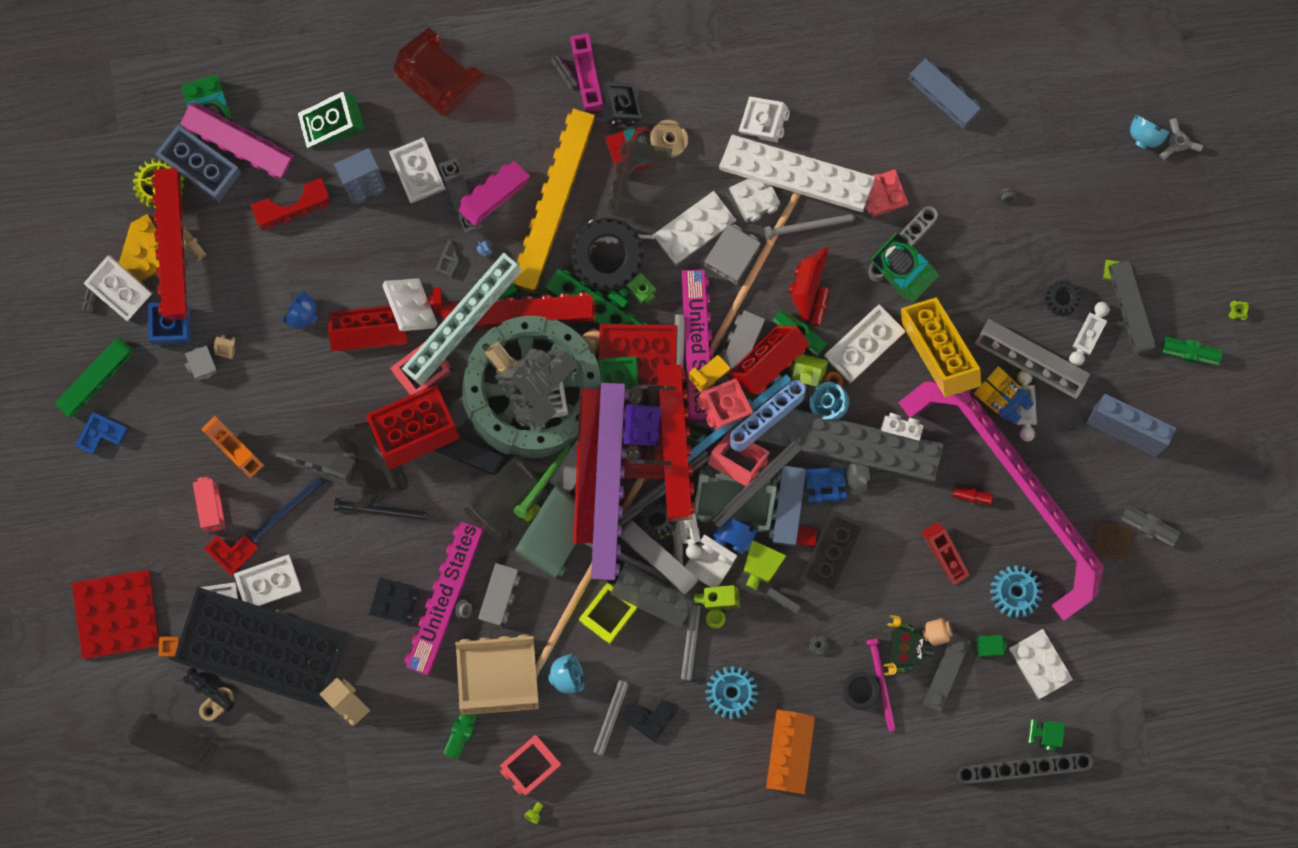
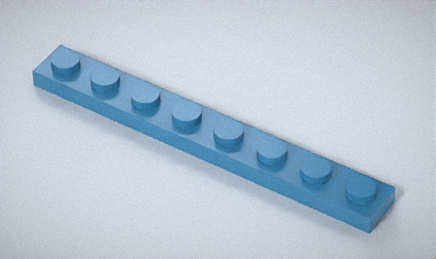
[688,374,791,461]

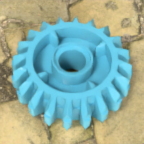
[990,565,1043,618]
[705,666,758,719]

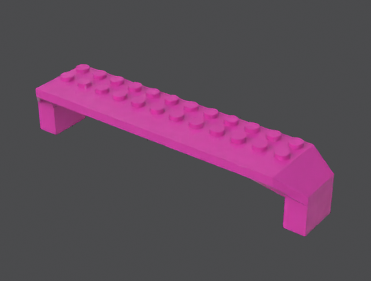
[898,380,1104,621]

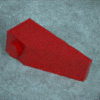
[921,522,970,585]

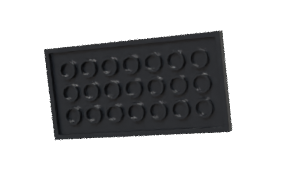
[173,587,347,708]

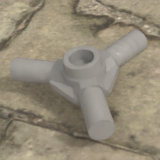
[1159,118,1203,160]

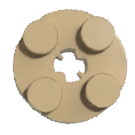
[650,120,688,158]

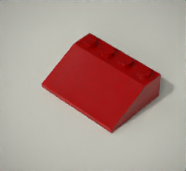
[366,384,460,470]

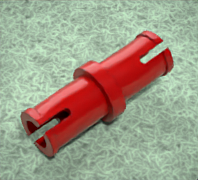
[810,287,830,327]
[952,486,993,506]

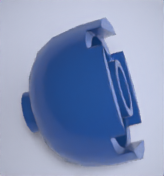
[282,290,318,329]

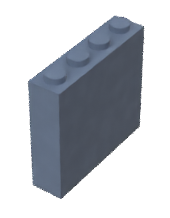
[1086,394,1176,457]

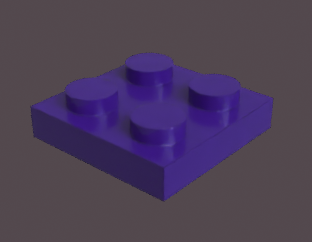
[624,405,661,446]

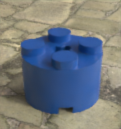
[713,518,757,554]

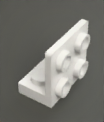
[685,535,737,587]

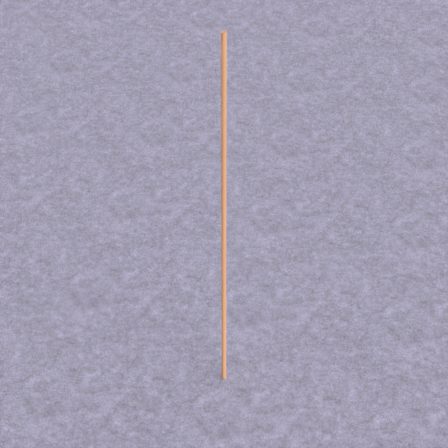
[536,158,817,678]

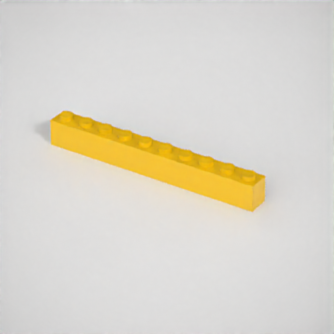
[513,109,595,294]

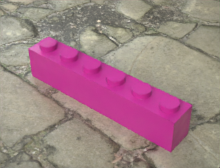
[180,101,295,178]

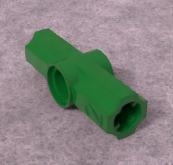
[772,308,827,357]
[1161,337,1222,367]
[443,714,479,760]

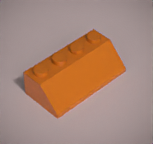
[766,710,815,795]

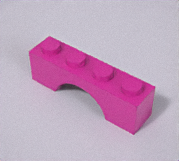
[570,33,603,113]

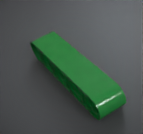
[55,337,134,418]

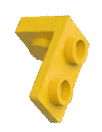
[689,355,730,393]

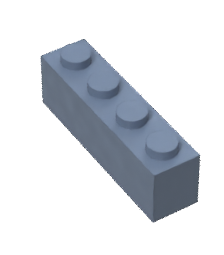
[908,58,981,129]
[769,466,806,547]

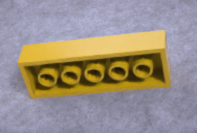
[901,297,981,397]

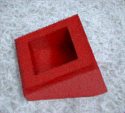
[796,526,817,548]

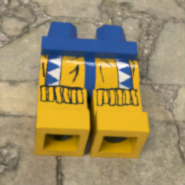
[974,366,1034,424]

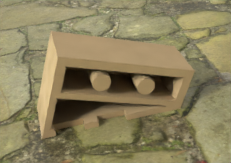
[320,678,370,727]

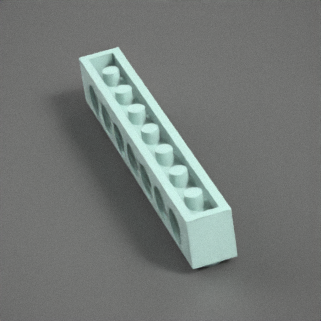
[402,253,522,386]

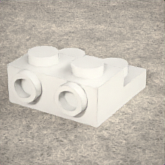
[739,97,790,143]
[729,179,780,222]
[881,413,923,440]

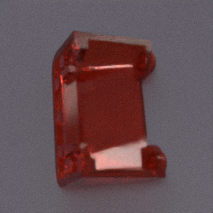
[393,28,484,117]

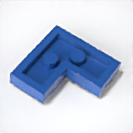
[75,412,128,455]

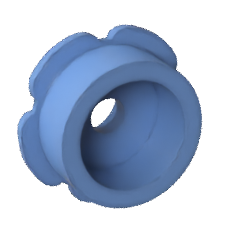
[477,240,493,258]

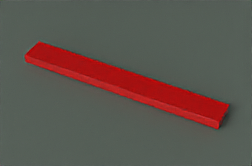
[573,388,601,544]

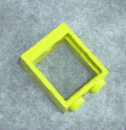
[579,582,638,644]

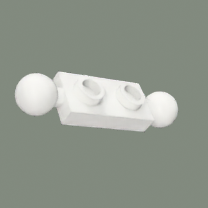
[1069,302,1110,366]
[1016,370,1037,442]
[678,514,701,560]

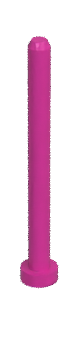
[866,638,896,732]

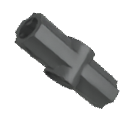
[1120,505,1180,547]

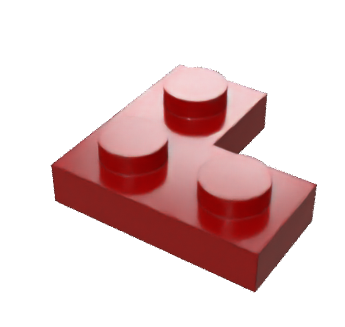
[204,535,259,576]

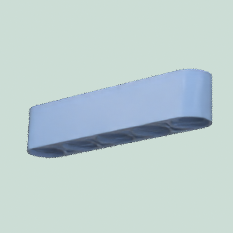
[730,380,805,451]

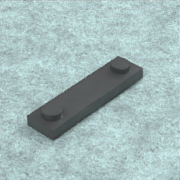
[922,633,970,713]

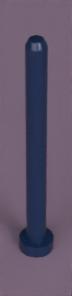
[247,477,324,544]

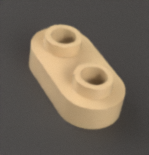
[199,687,234,721]

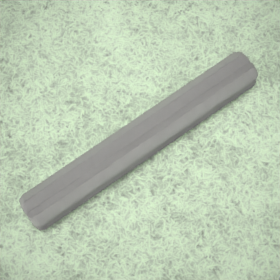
[681,604,701,681]
[594,680,628,756]

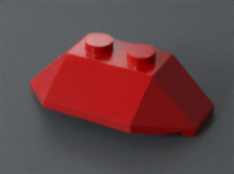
[788,247,829,323]

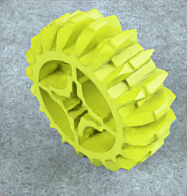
[133,158,184,209]

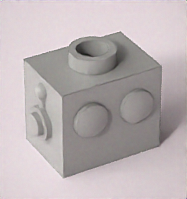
[185,346,217,382]

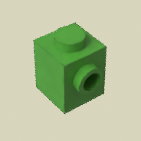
[627,273,656,305]

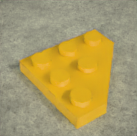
[119,214,159,282]

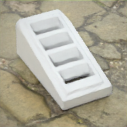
[546,381,569,418]

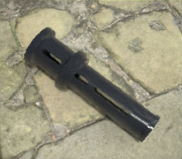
[183,668,235,712]

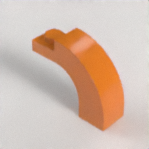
[201,416,264,478]

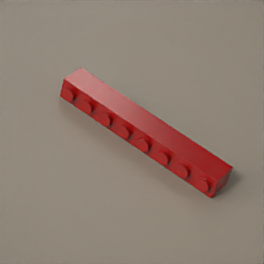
[151,168,188,321]
[442,293,596,330]
[658,364,696,522]

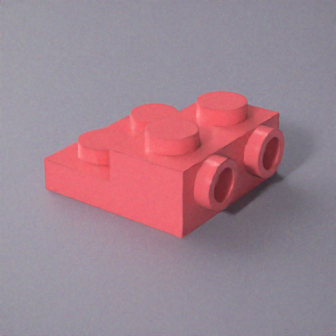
[865,169,908,218]
[698,378,753,431]

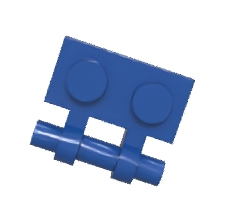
[805,467,847,504]

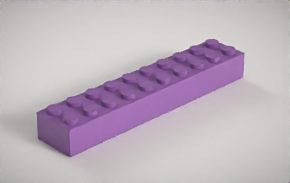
[591,383,629,580]

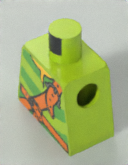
[694,585,740,610]

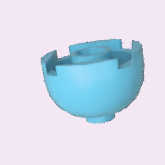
[1130,114,1169,149]
[810,382,849,420]
[549,653,584,694]

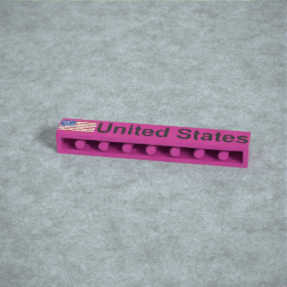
[682,270,715,421]
[404,522,484,676]

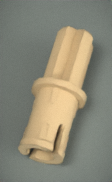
[183,226,206,261]

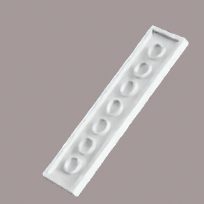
[719,135,875,212]

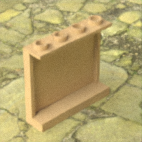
[455,634,539,715]

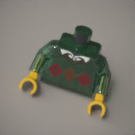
[883,615,934,676]

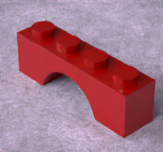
[251,178,332,230]

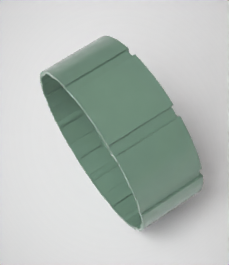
[462,316,601,459]

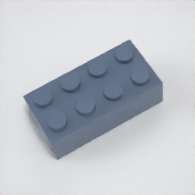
[155,125,242,203]
[334,148,387,204]

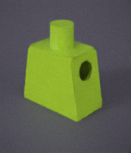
[789,354,829,386]
[744,541,786,590]

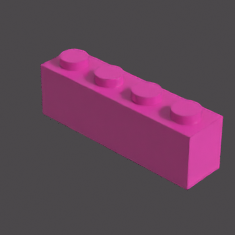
[459,161,530,226]

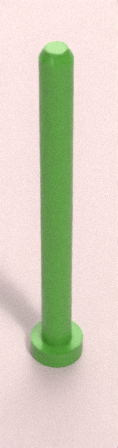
[514,444,572,518]

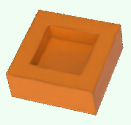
[159,637,180,657]

